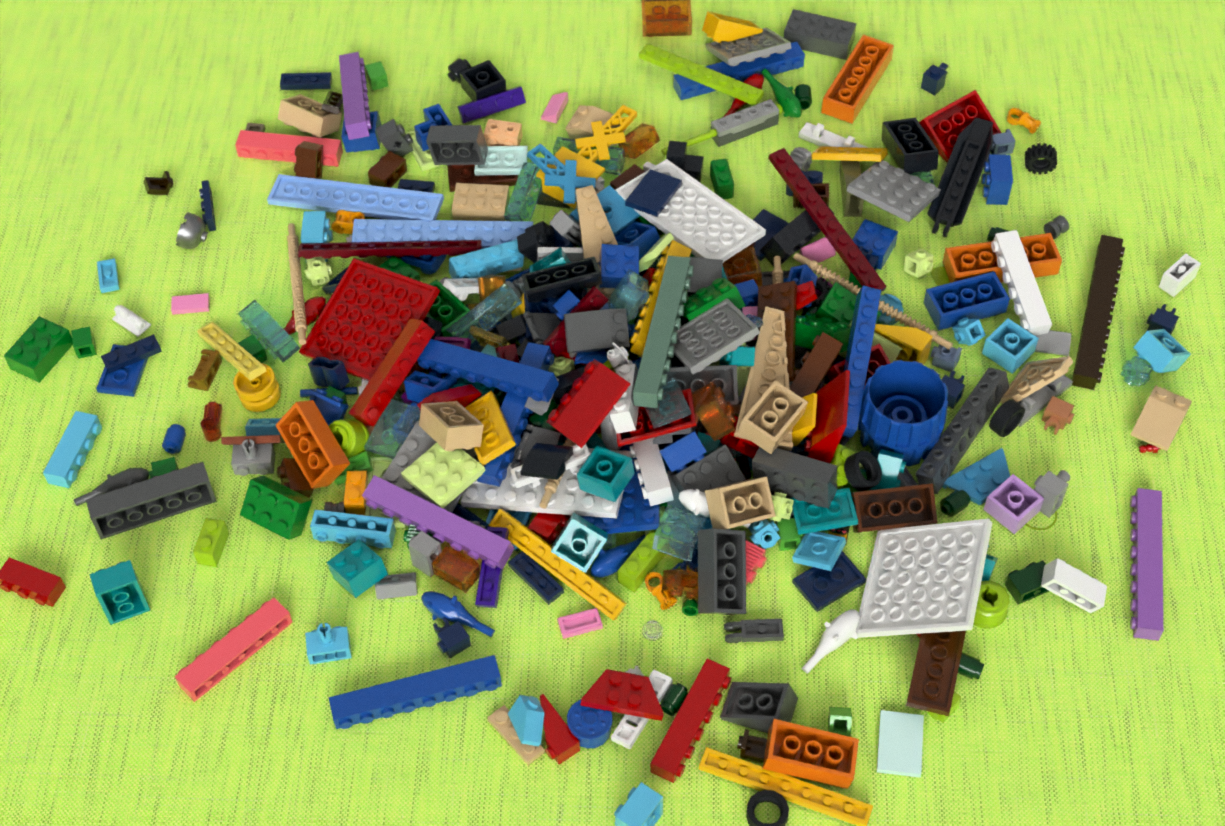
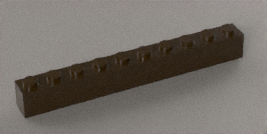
[1072,235,1125,390]

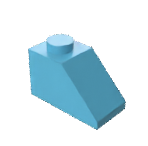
[508,695,544,747]

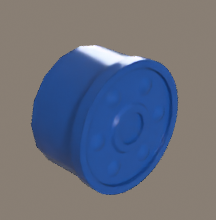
[567,699,612,749]

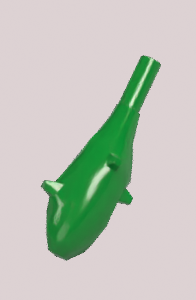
[761,69,802,117]

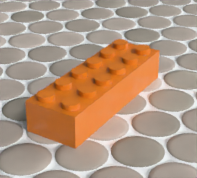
[821,35,894,124]
[943,233,1062,283]

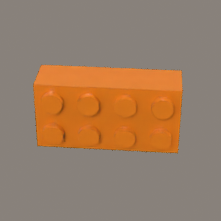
[275,400,350,489]
[762,719,859,789]

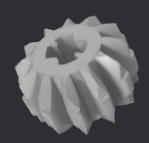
[790,147,812,172]

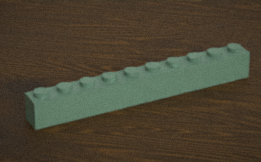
[633,256,694,408]

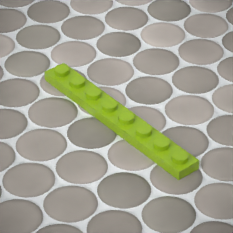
[639,43,764,105]

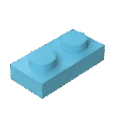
[97,258,120,293]

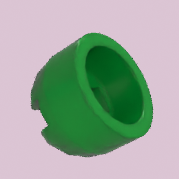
[682,598,698,616]

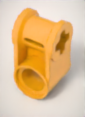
[331,210,365,234]

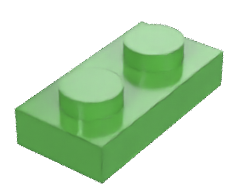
[334,451,373,485]

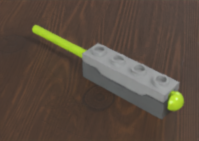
[661,99,783,156]

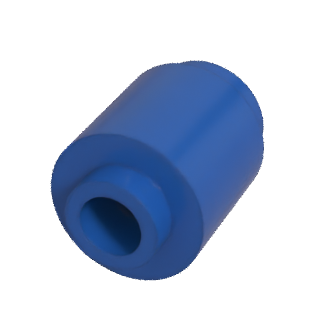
[162,424,186,454]

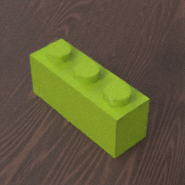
[618,530,670,593]

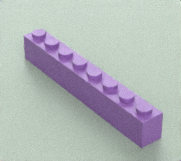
[339,52,372,140]
[362,475,515,570]
[1130,488,1164,641]

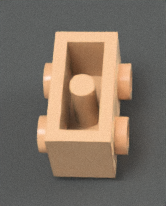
[483,119,523,146]

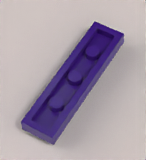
[457,86,526,123]
[475,527,509,608]

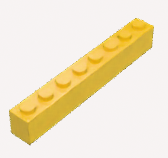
[629,240,692,357]

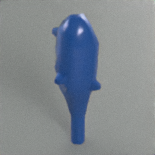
[591,534,646,578]
[421,591,495,637]

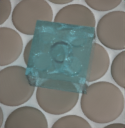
[608,269,650,323]
[652,504,707,562]

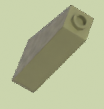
[839,160,864,217]

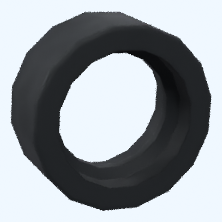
[989,399,1025,437]
[844,451,882,491]
[746,790,789,826]

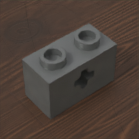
[376,119,414,157]

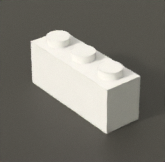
[1041,558,1107,613]

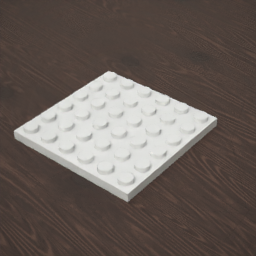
[856,519,992,638]

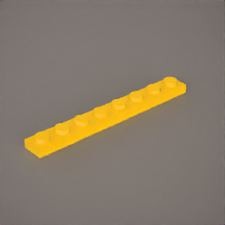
[489,509,627,620]
[699,747,873,826]

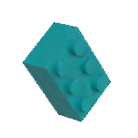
[89,560,151,625]

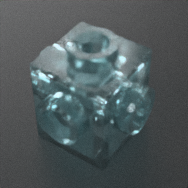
[1120,356,1153,387]

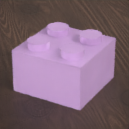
[983,474,1044,534]

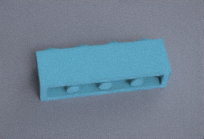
[43,411,102,488]

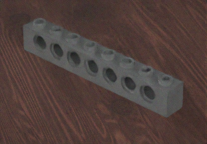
[916,367,1009,494]

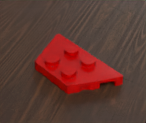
[580,669,664,721]

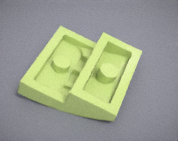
[639,233,674,272]

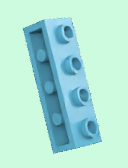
[449,240,524,279]
[310,510,396,549]

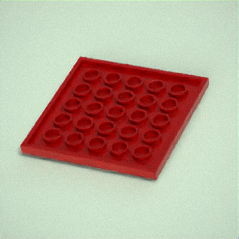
[299,258,440,381]

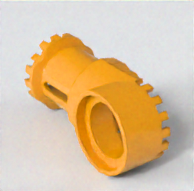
[1007,108,1041,134]
[645,572,677,610]

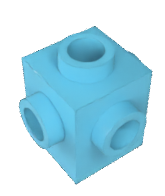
[952,317,986,346]
[748,519,781,550]

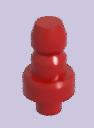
[1139,444,1161,453]

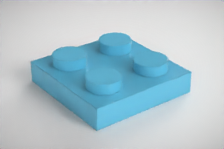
[792,532,846,571]

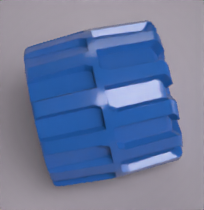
[858,360,948,466]

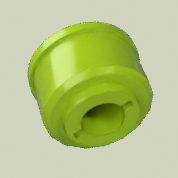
[329,419,370,459]
[973,581,1010,629]

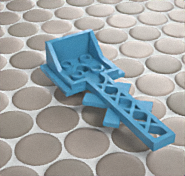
[527,143,641,236]

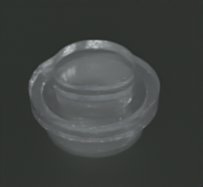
[642,620,663,641]

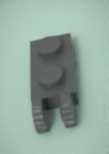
[724,619,784,643]

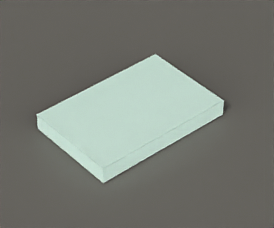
[474,146,528,176]
[877,710,924,778]

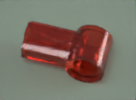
[201,402,223,442]

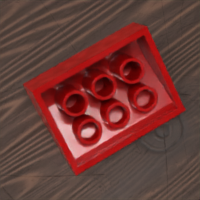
[919,90,1002,163]
[547,359,630,448]
[804,370,850,464]
[617,388,698,447]

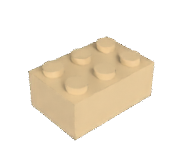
[278,94,342,138]
[452,183,510,221]
[738,381,808,454]
[419,401,484,451]
[705,477,776,529]

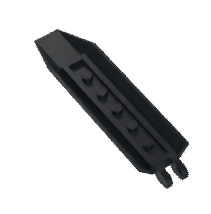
[927,118,993,237]

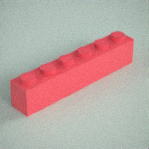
[235,130,343,167]
[174,597,293,702]

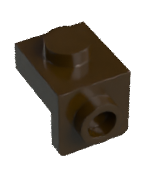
[144,171,173,195]
[737,729,767,762]

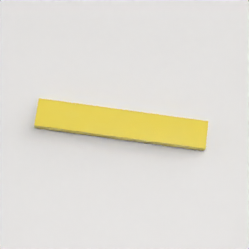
[197,322,267,381]

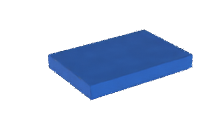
[96,344,148,397]

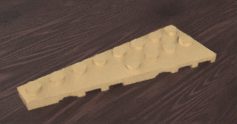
[575,185,644,315]
[734,307,793,451]

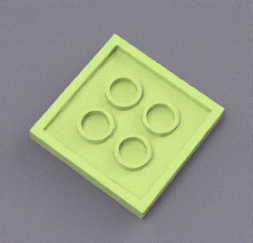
[401,443,486,508]

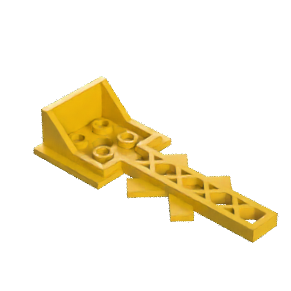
[536,105,637,209]

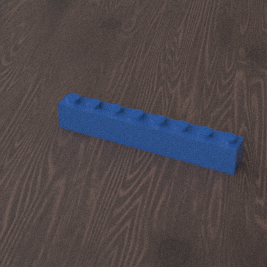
[673,42,805,100]
[842,285,881,438]
[417,339,559,402]
[477,342,554,487]
[328,655,502,729]

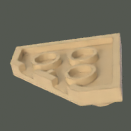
[1000,356,1073,404]

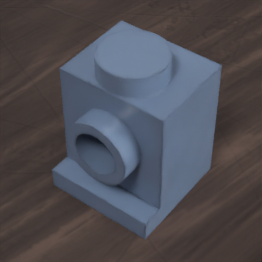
[990,129,1015,155]
[931,345,962,372]

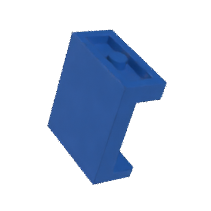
[308,388,349,426]

